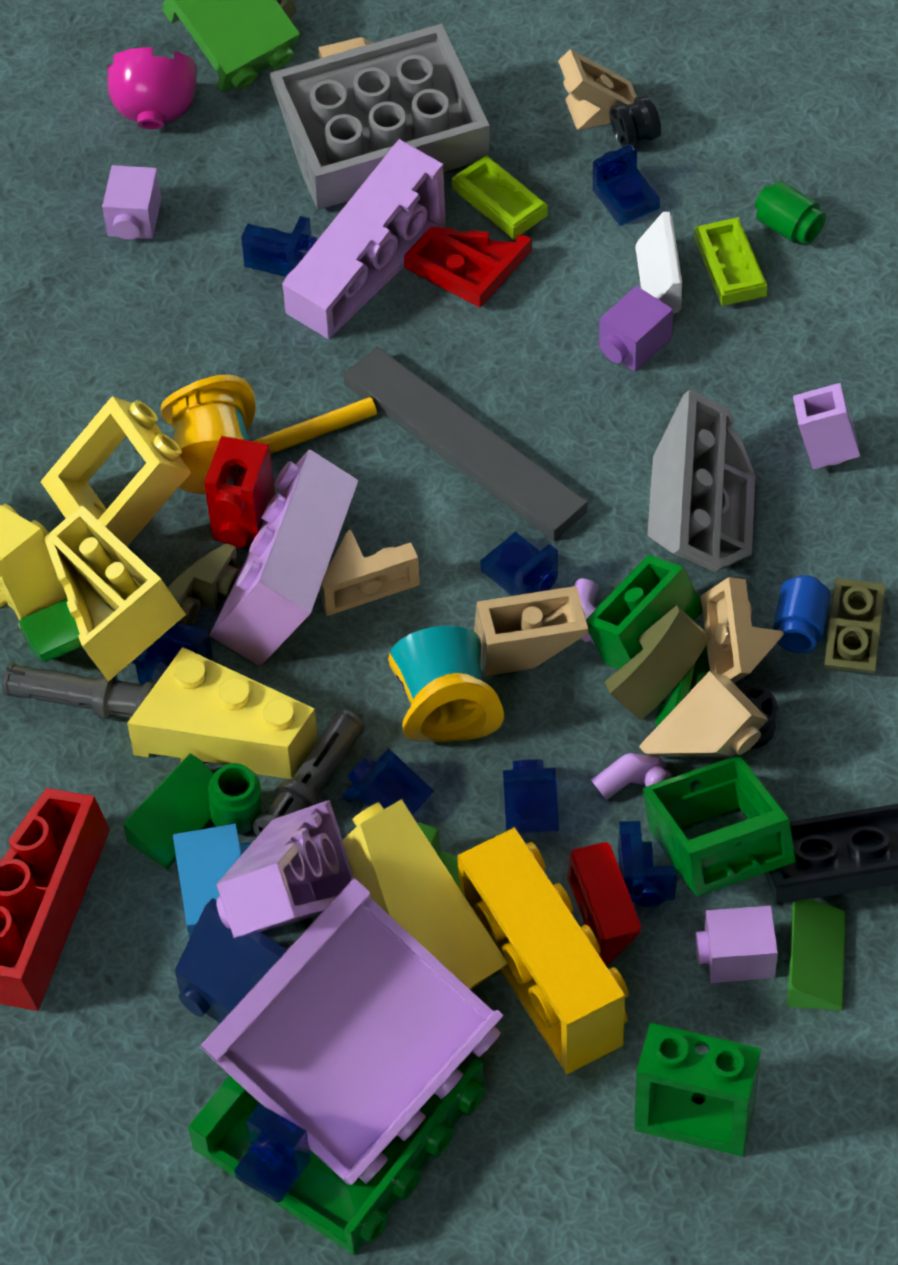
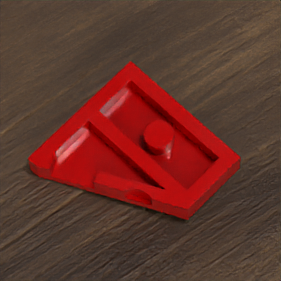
[404,226,532,308]

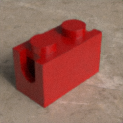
[204,436,276,548]

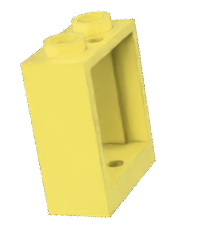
[40,396,191,547]

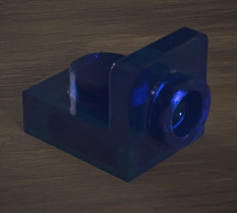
[592,144,660,226]
[241,216,317,277]
[480,531,558,596]
[131,623,213,684]
[342,748,434,816]
[502,759,559,834]
[617,821,677,907]
[234,1103,311,1202]

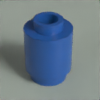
[773,575,831,653]

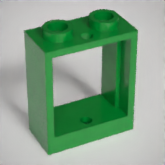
[642,755,796,897]
[634,1022,761,1157]

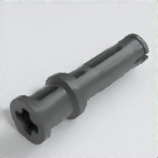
[2,663,157,719]
[252,709,365,836]

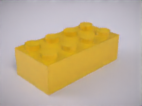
[458,827,629,1074]

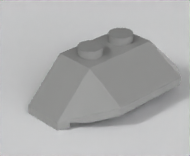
[647,390,756,572]

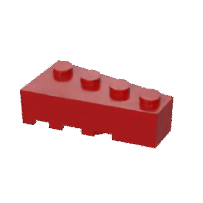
[0,788,110,1011]

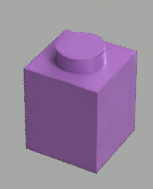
[599,285,673,372]

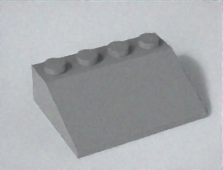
[270,23,490,210]

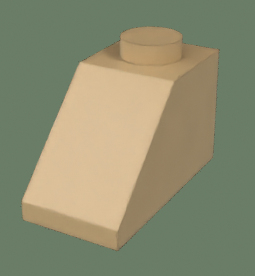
[474,586,588,676]
[639,671,768,758]

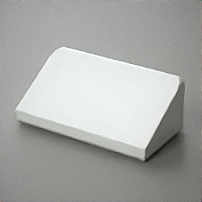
[635,212,682,313]

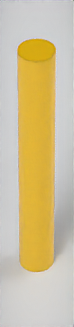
[253,397,377,455]

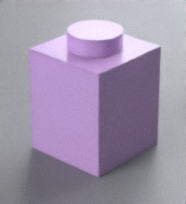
[102,165,161,240]
[793,383,861,470]
[695,905,778,983]

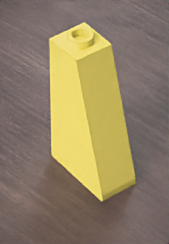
[342,799,508,990]

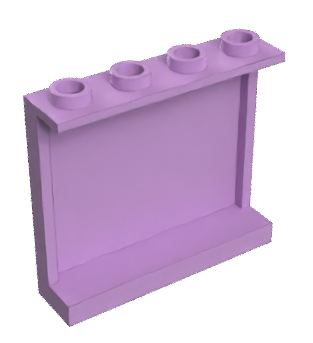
[199,878,504,1185]

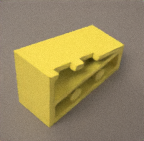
[0,503,67,628]
[44,505,186,682]
[127,647,318,779]

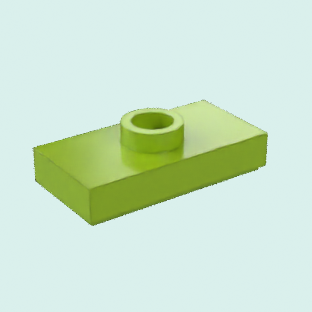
[452,155,548,240]
[694,217,768,306]

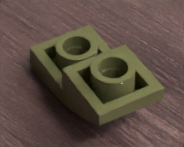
[161,543,241,642]
[824,578,885,674]
[605,605,710,720]

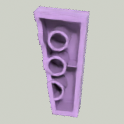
[282,139,446,339]
[209,449,359,665]
[216,800,354,938]

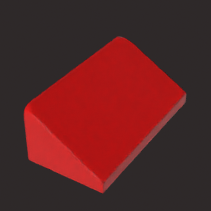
[567,842,641,965]

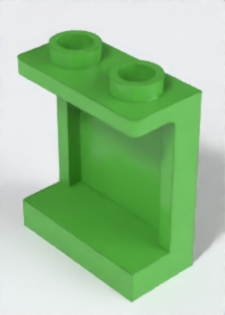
[162,0,300,93]

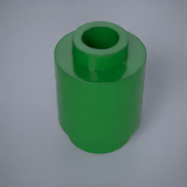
[755,181,826,245]
[208,763,262,834]

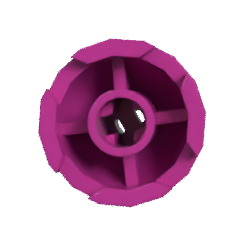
[107,47,197,130]

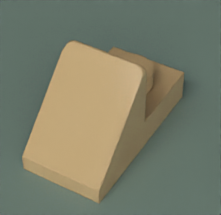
[558,49,637,130]
[321,530,420,616]
[700,577,784,683]

